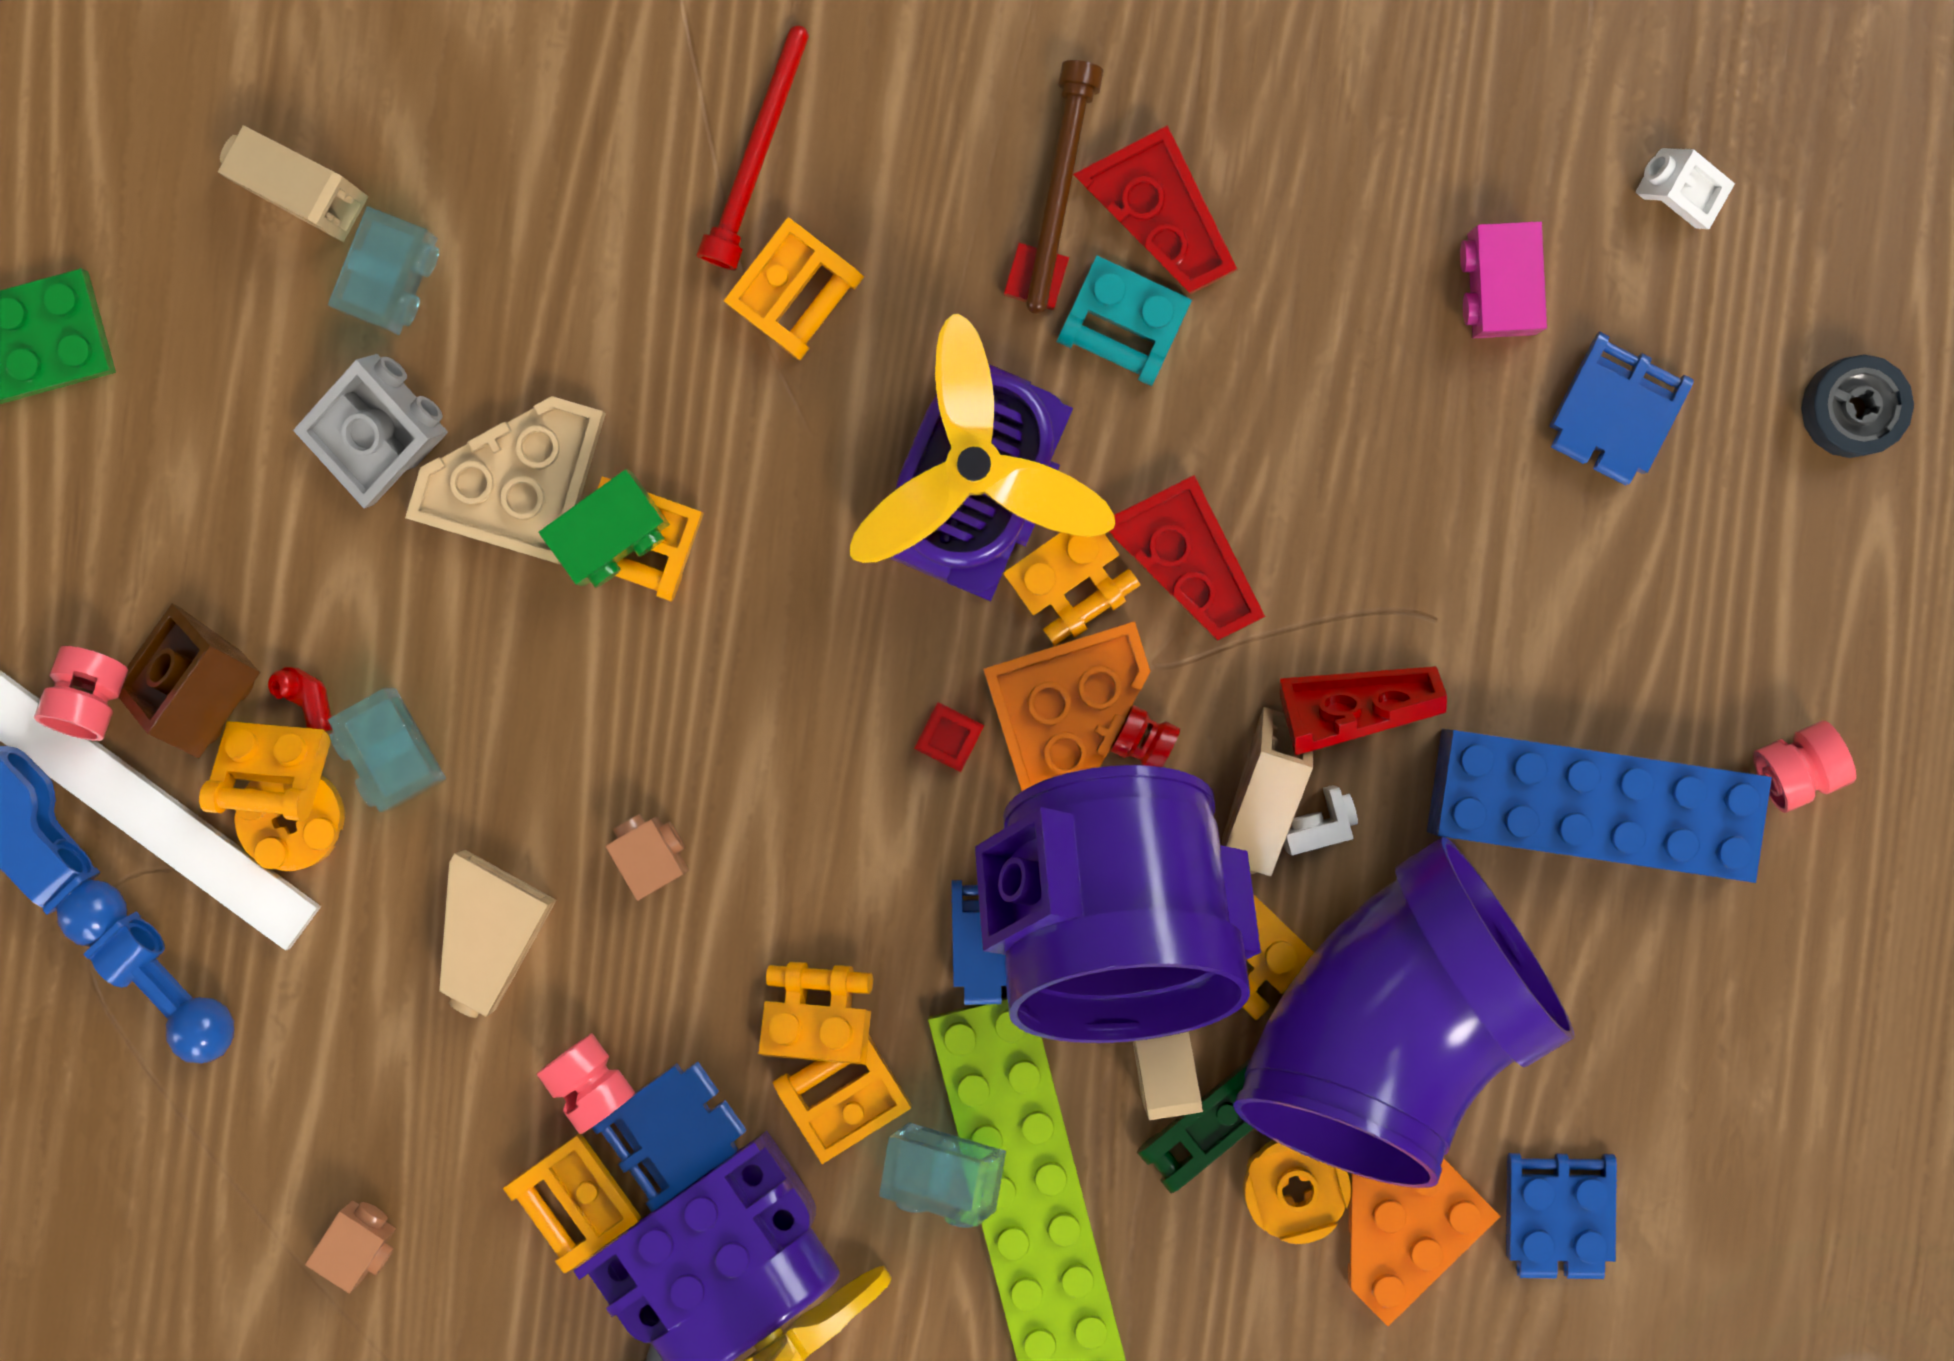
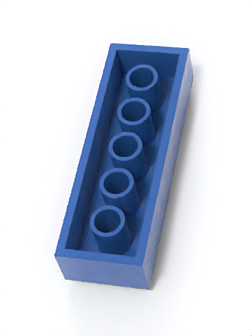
[1427,728,1772,883]

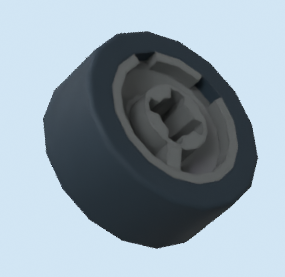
[1801,354,1914,458]

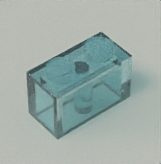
[328,206,439,336]
[328,688,446,813]
[879,1122,1006,1228]

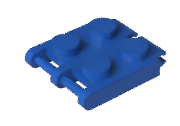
[1549,331,1694,486]
[952,880,1006,1005]
[592,1062,747,1212]
[1506,1153,1617,1279]

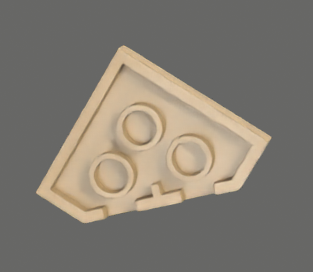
[405,396,606,564]

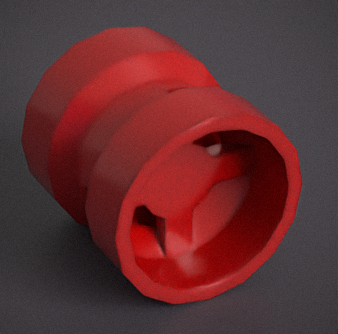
[1110,705,1181,767]

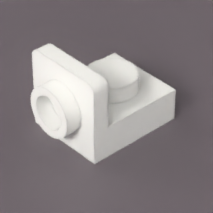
[1636,148,1735,229]
[1284,785,1358,855]

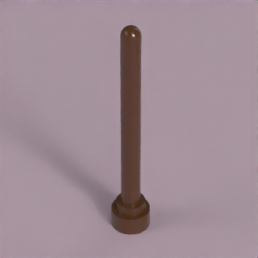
[1026,60,1104,314]

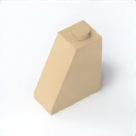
[218,125,369,243]
[1222,707,1313,876]
[439,850,557,1018]
[1133,1031,1203,1120]

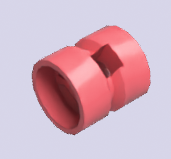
[33,646,128,741]
[1753,720,1856,813]
[536,1033,635,1134]

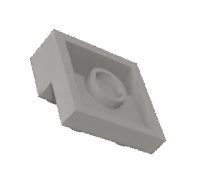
[293,354,448,508]

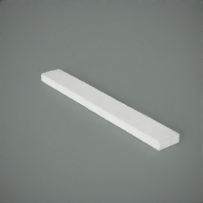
[0,670,321,951]

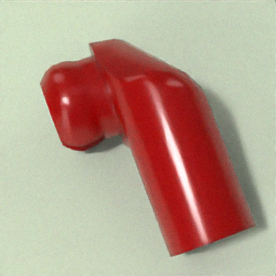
[268,667,334,731]

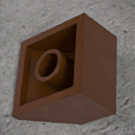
[118,603,260,759]

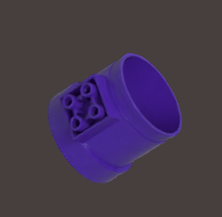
[975,765,1261,1043]

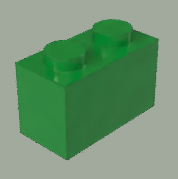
[538,469,670,588]

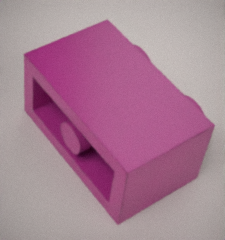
[1460,222,1547,338]

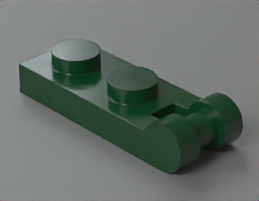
[1137,1058,1254,1194]

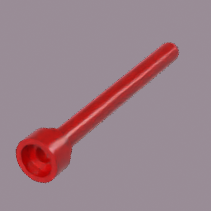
[696,25,809,271]

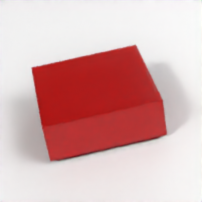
[1004,243,1070,310]
[914,702,985,772]

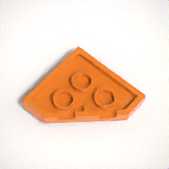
[983,621,1151,791]
[1348,1158,1501,1326]

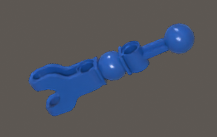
[0,746,234,1063]

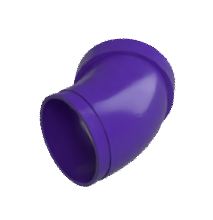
[1233,837,1575,1188]

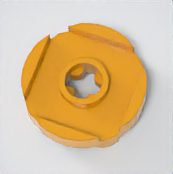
[234,775,345,871]
[1243,1140,1351,1244]

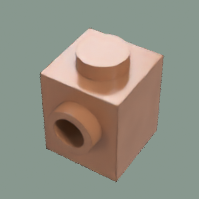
[605,814,689,901]
[305,1200,396,1294]

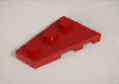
[1073,125,1238,294]
[1108,475,1265,641]
[1280,666,1447,756]

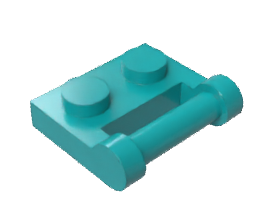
[1057,256,1192,386]

